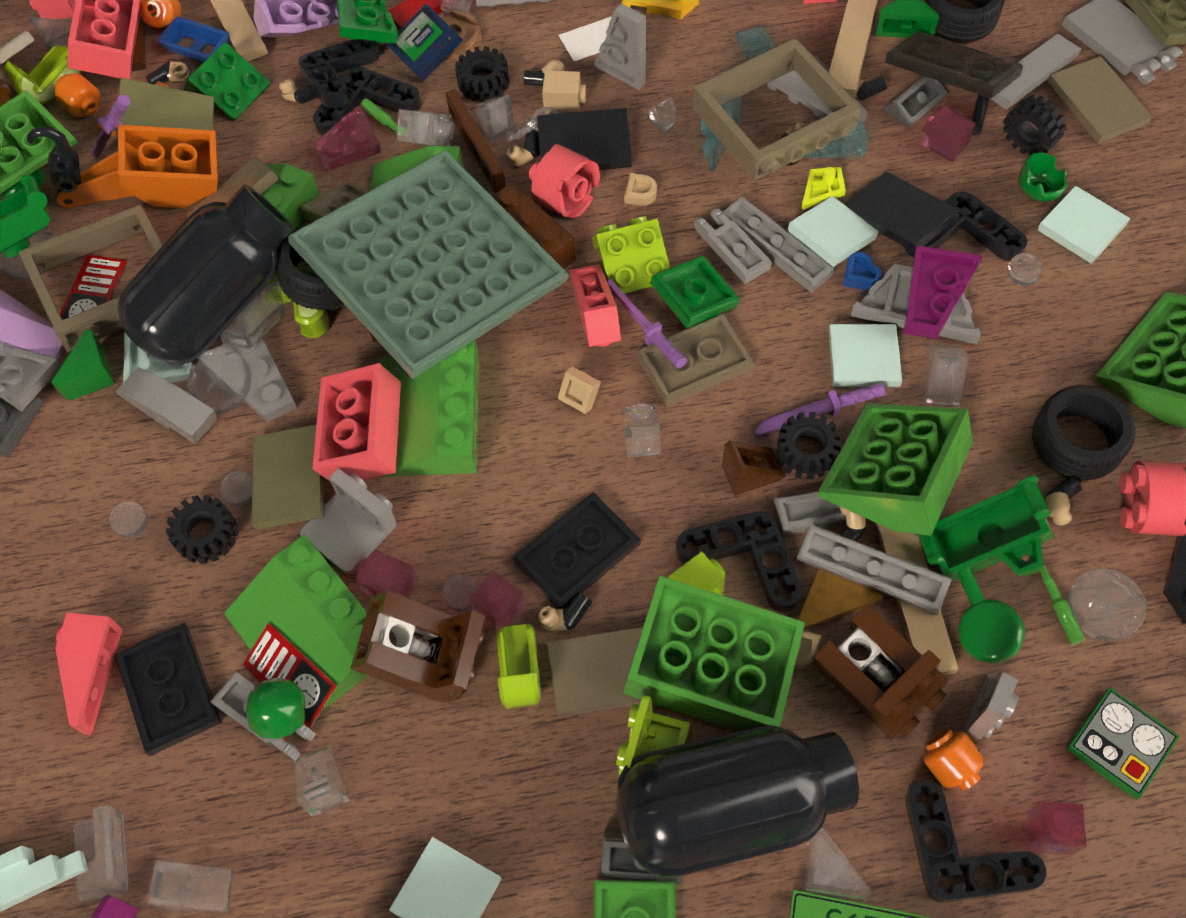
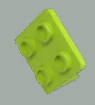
[591,216,670,295]
[616,695,690,775]

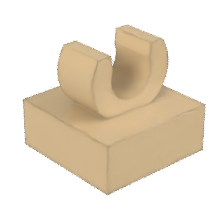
[558,366,601,414]

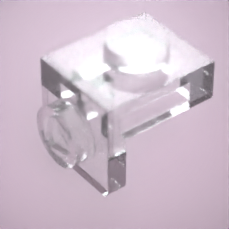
[622,404,661,457]

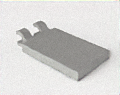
[1062,0,1183,85]

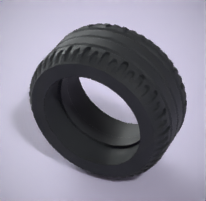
[925,0,1004,43]
[277,225,345,310]
[1032,385,1135,481]

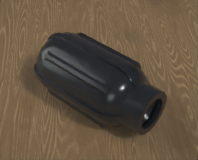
[118,184,294,365]
[616,726,859,878]

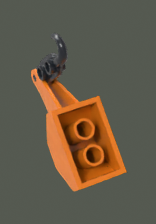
[27,124,218,208]

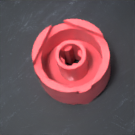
[529,144,600,219]
[1119,461,1186,536]

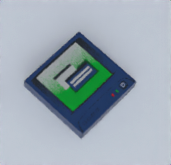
[386,3,463,81]

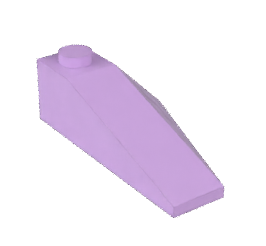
[253,0,338,37]
[0,289,70,360]

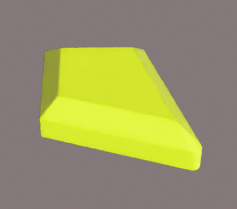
[802,167,846,210]

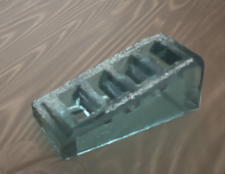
[736,26,777,61]
[802,121,869,159]

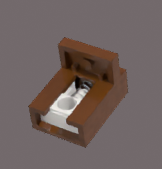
[350,590,485,703]
[813,604,949,740]

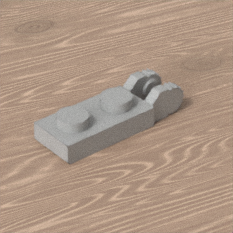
[694,208,772,284]
[211,672,316,761]

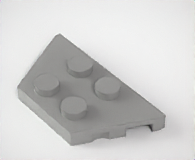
[851,264,981,344]

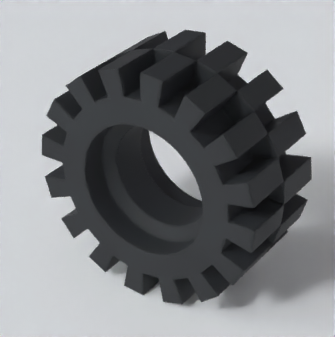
[455,46,509,102]
[1003,95,1066,156]
[776,412,842,479]
[166,495,238,564]

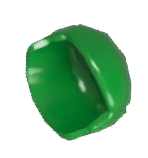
[1018,152,1067,202]
[246,678,305,739]

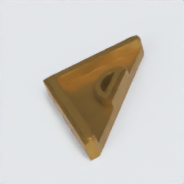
[798,568,883,630]

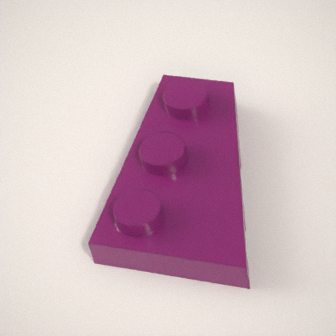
[903,245,983,339]

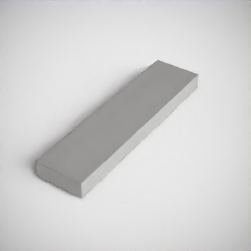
[983,34,1081,110]
[722,196,835,293]
[797,524,952,615]

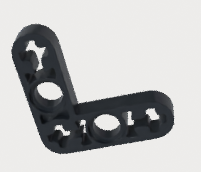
[298,39,380,108]
[313,67,422,137]
[904,191,1028,261]
[676,511,801,612]
[905,780,1047,903]

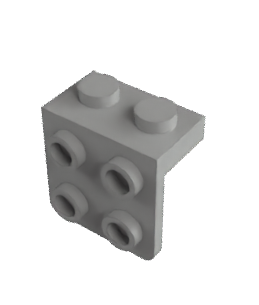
[300,468,397,574]

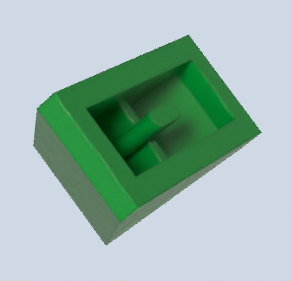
[875,0,939,40]
[51,329,115,401]

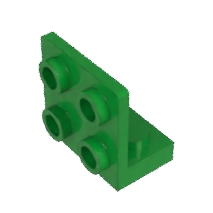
[184,42,270,121]

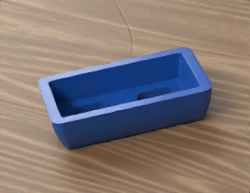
[157,17,229,63]

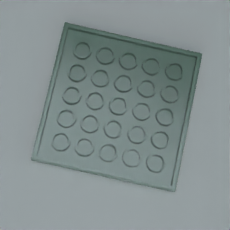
[288,150,569,379]

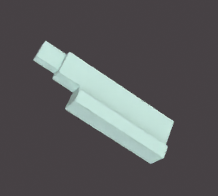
[0,846,88,912]

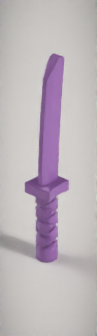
[91,95,130,158]
[607,279,687,368]
[755,383,885,437]

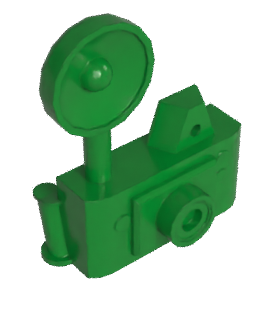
[0,167,50,258]
[914,476,1055,664]

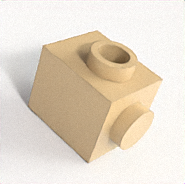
[542,70,586,114]

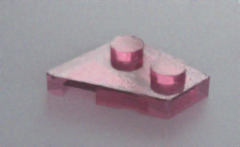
[314,105,382,172]

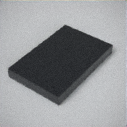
[537,108,632,170]
[844,171,959,252]
[513,492,641,609]
[114,623,222,756]

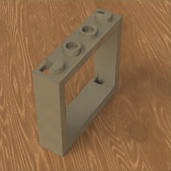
[692,38,861,181]
[19,204,163,353]

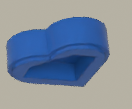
[842,252,883,291]

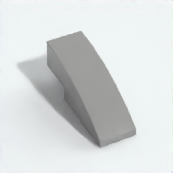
[116,367,217,445]

